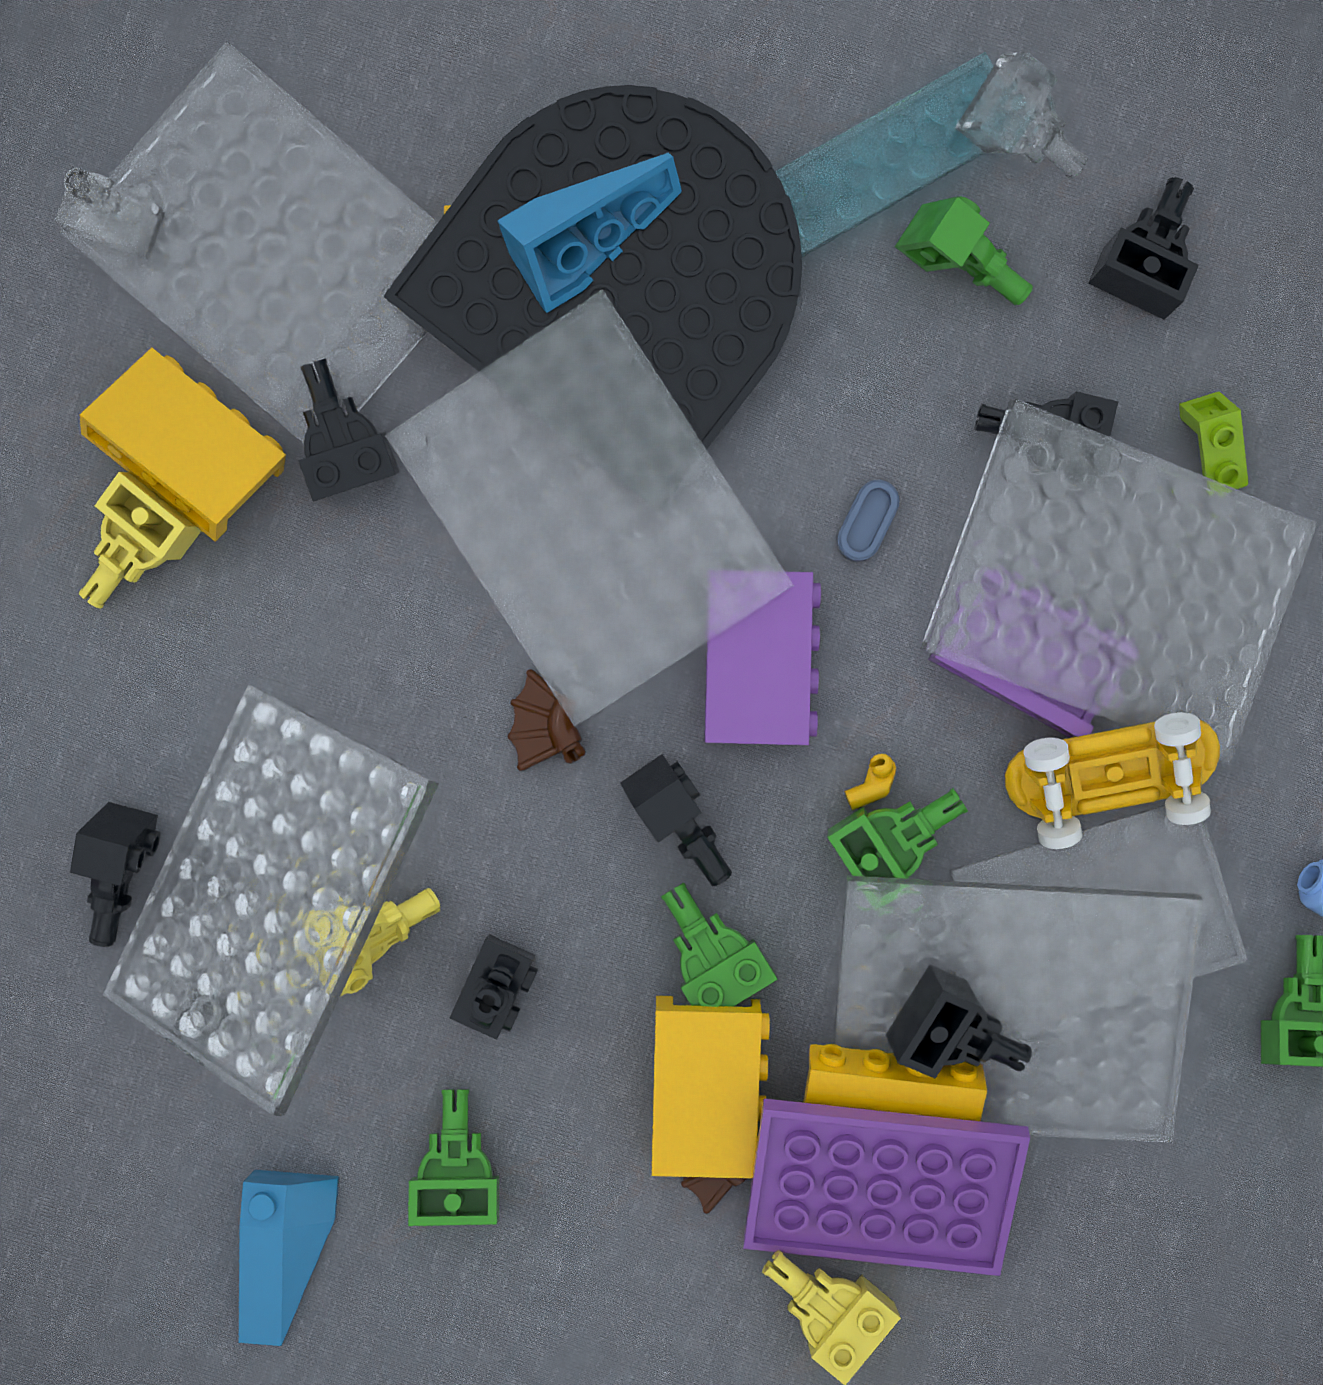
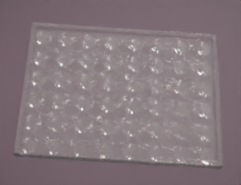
[59,41,438,444]
[385,289,794,727]
[920,399,1317,764]
[103,685,439,1116]
[833,876,1204,1143]

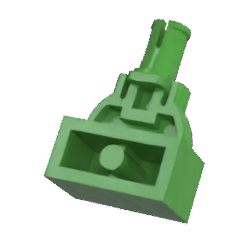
[895,196,1033,305]
[827,788,968,910]
[661,882,778,1007]
[1261,935,1323,1067]
[408,1089,499,1226]

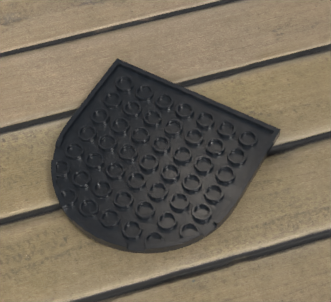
[383,85,802,512]

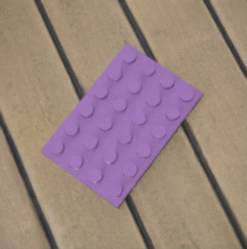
[743,1099,1030,1276]

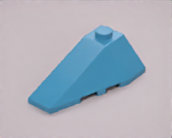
[497,153,682,313]
[238,1170,339,1346]

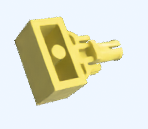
[79,472,201,609]
[303,888,440,1000]
[762,1250,901,1385]

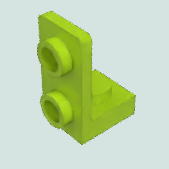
[1179,391,1248,497]

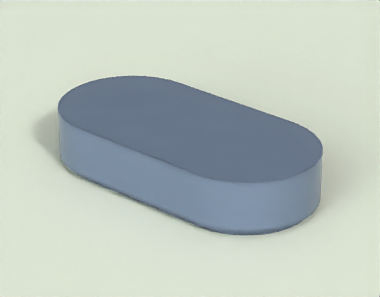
[837,480,899,562]

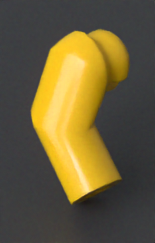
[844,753,896,811]

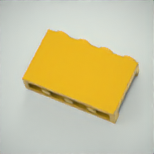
[79,347,286,542]
[652,996,770,1178]
[803,1044,987,1121]

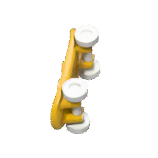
[1005,712,1220,849]

